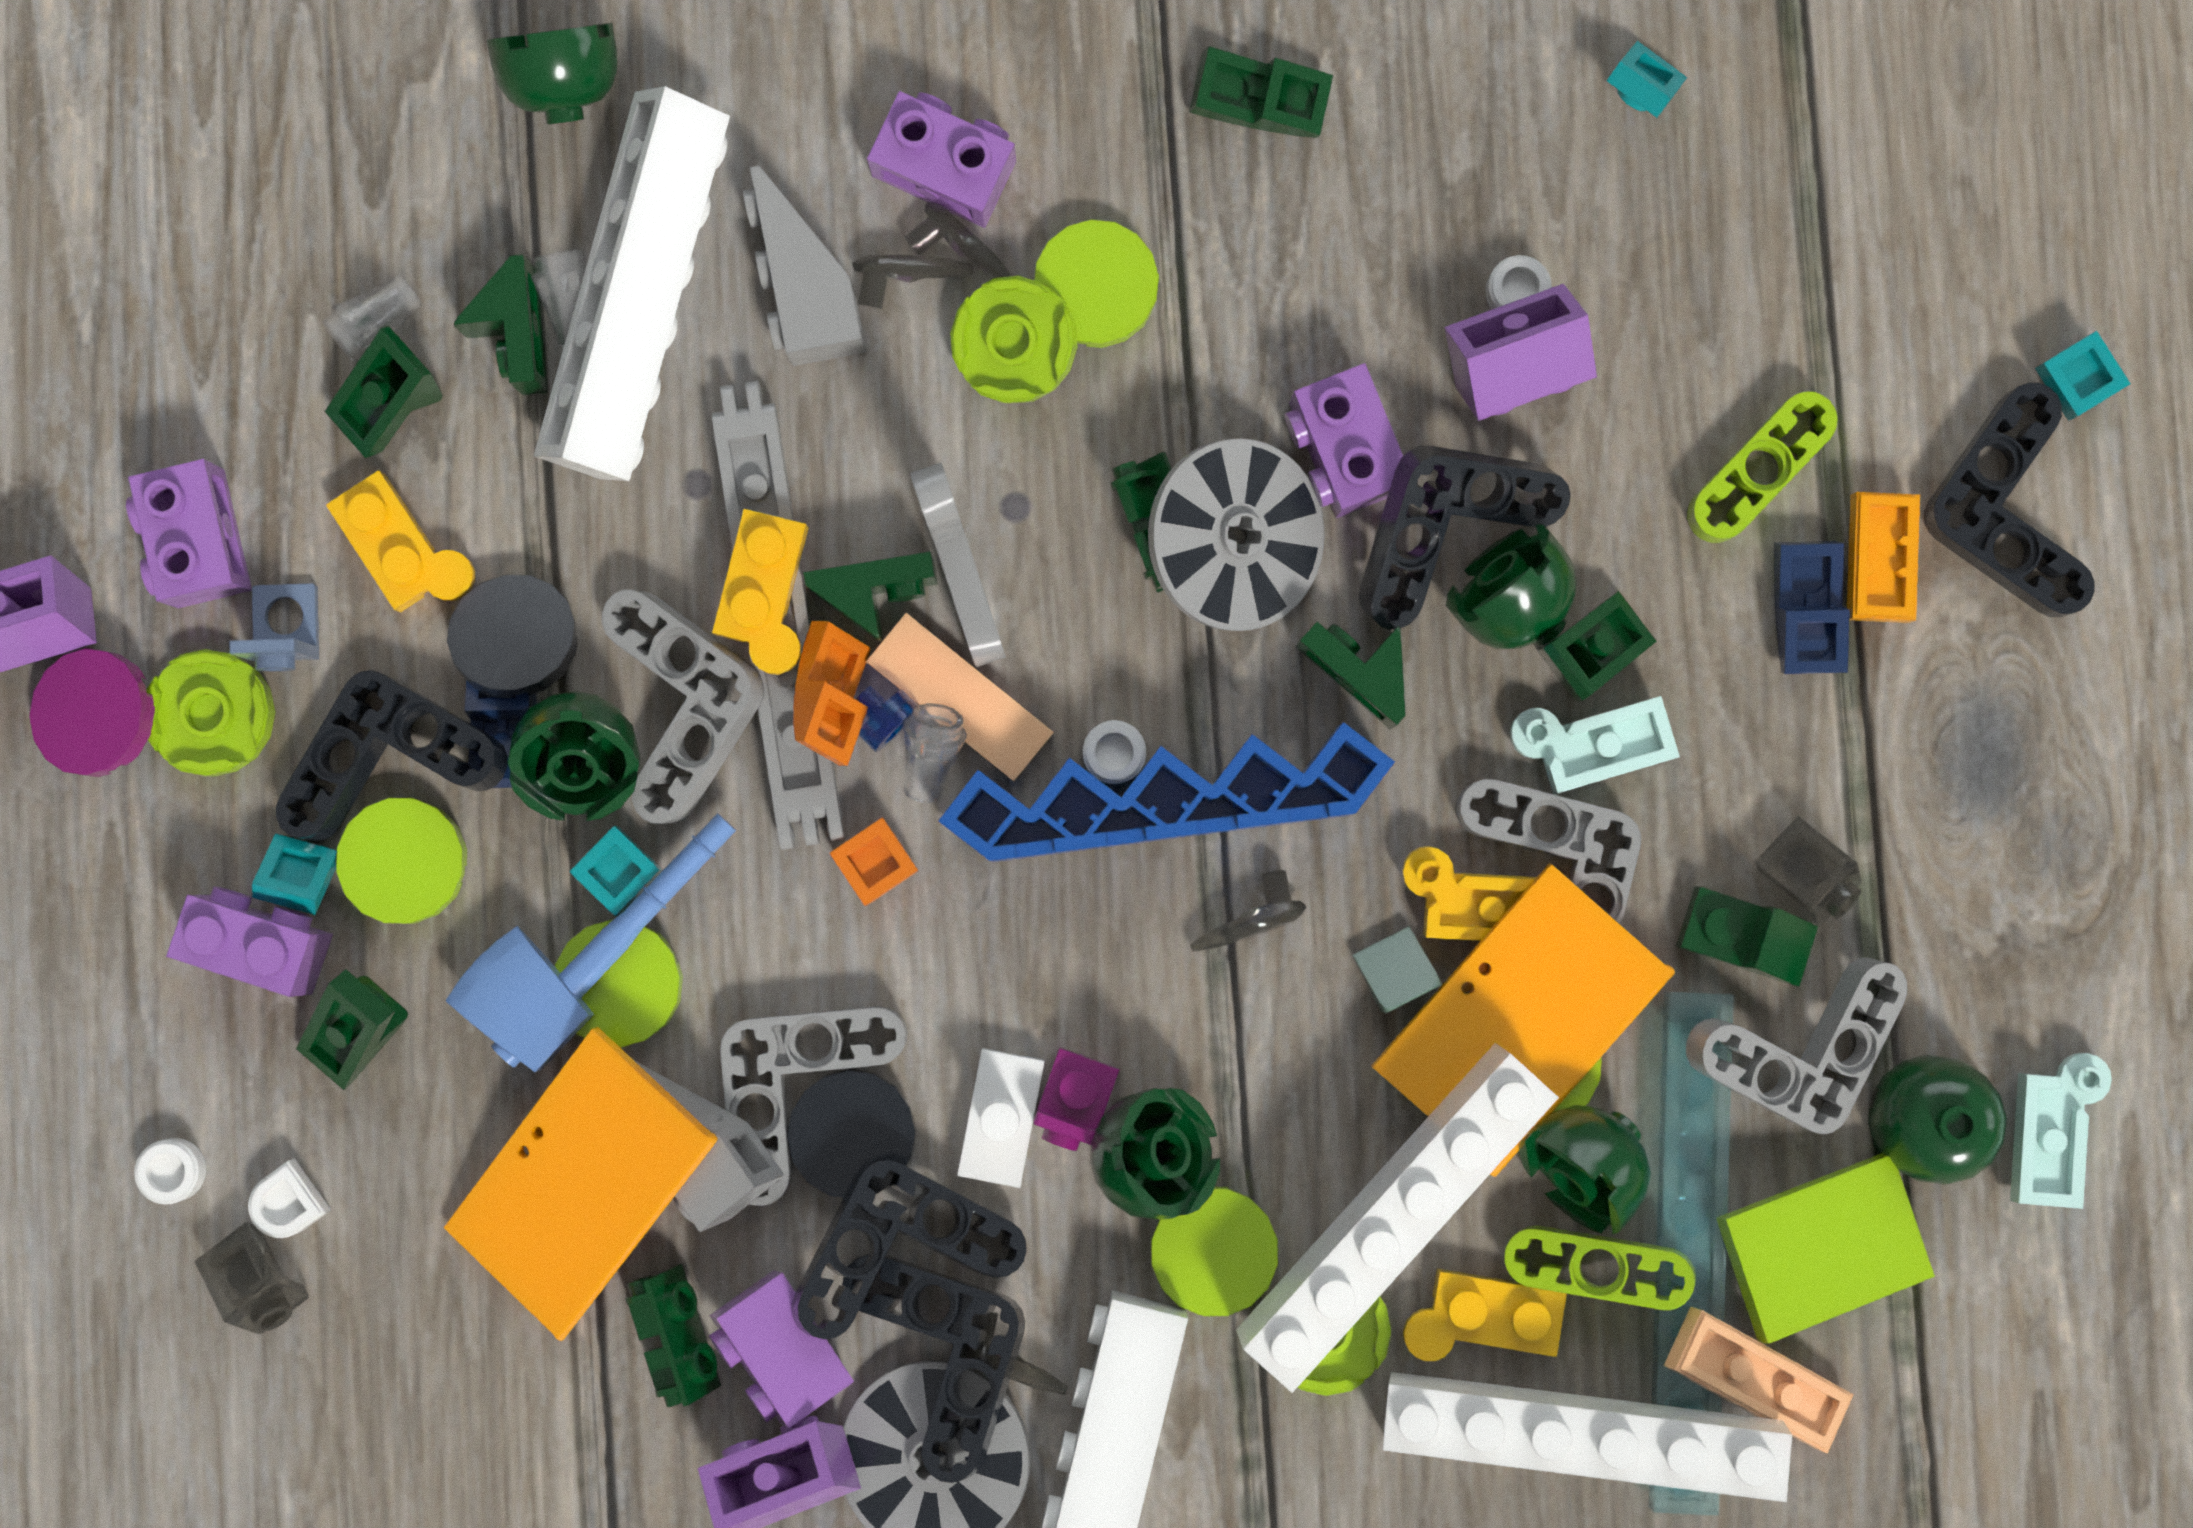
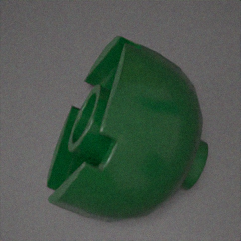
[486,23,617,124]
[1445,524,1577,649]
[508,691,640,821]
[1868,1055,2007,1185]
[1090,1088,1220,1220]
[1518,1105,1651,1234]

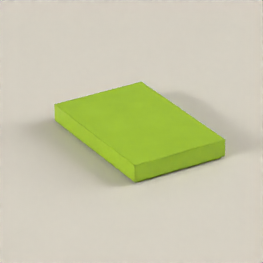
[1716,1154,1935,1344]

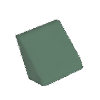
[1352,926,1442,1013]

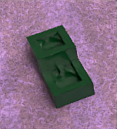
[1189,46,1333,138]

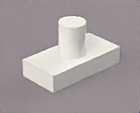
[957,1048,1045,1188]

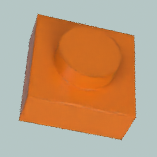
[829,817,919,906]

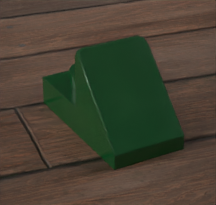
[454,254,548,395]
[324,326,443,458]
[803,551,938,643]
[1538,591,1657,701]
[1295,622,1406,730]
[1675,886,1818,987]
[296,969,408,1090]

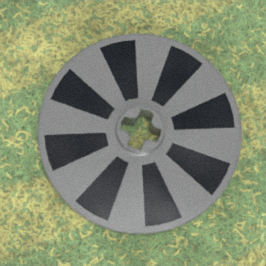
[1148,438,1325,631]
[843,1360,1031,1528]

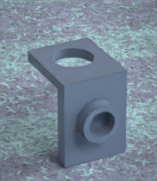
[229,583,319,671]

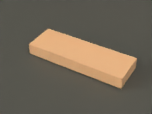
[866,613,1054,782]
[1664,1307,1854,1454]

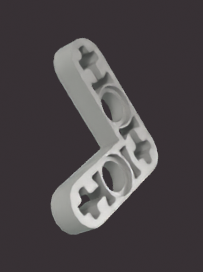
[910,462,1006,667]
[602,590,764,824]
[1456,779,1641,925]
[1686,957,1907,1135]
[720,1006,908,1206]

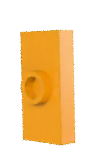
[1847,491,1920,623]

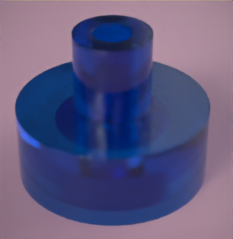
[856,685,921,753]

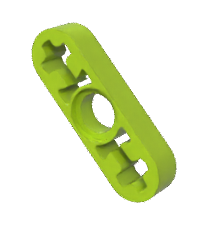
[1687,391,1838,543]
[1504,1225,1696,1310]

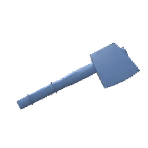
[446,813,736,1072]

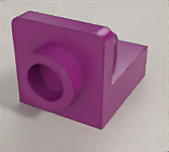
[1033,1047,1120,1151]

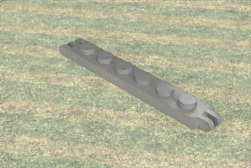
[712,380,845,850]

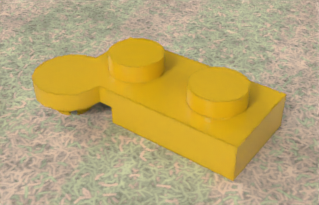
[326,470,475,613]
[712,509,809,675]
[1402,846,1537,941]
[1403,1268,1567,1361]

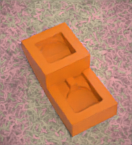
[793,621,871,766]

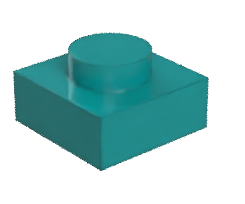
[1606,41,1688,118]
[2035,331,2131,421]
[569,826,663,916]
[252,833,337,915]

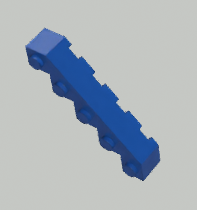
[938,722,1395,862]

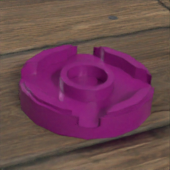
[29,648,155,777]

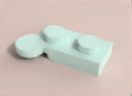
[1510,696,1680,794]
[2010,1053,2112,1209]

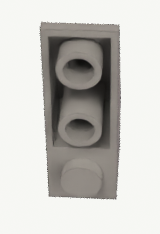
[743,166,867,366]
[634,1060,784,1232]

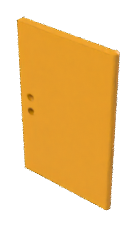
[1371,863,1675,1177]
[444,1027,718,1341]

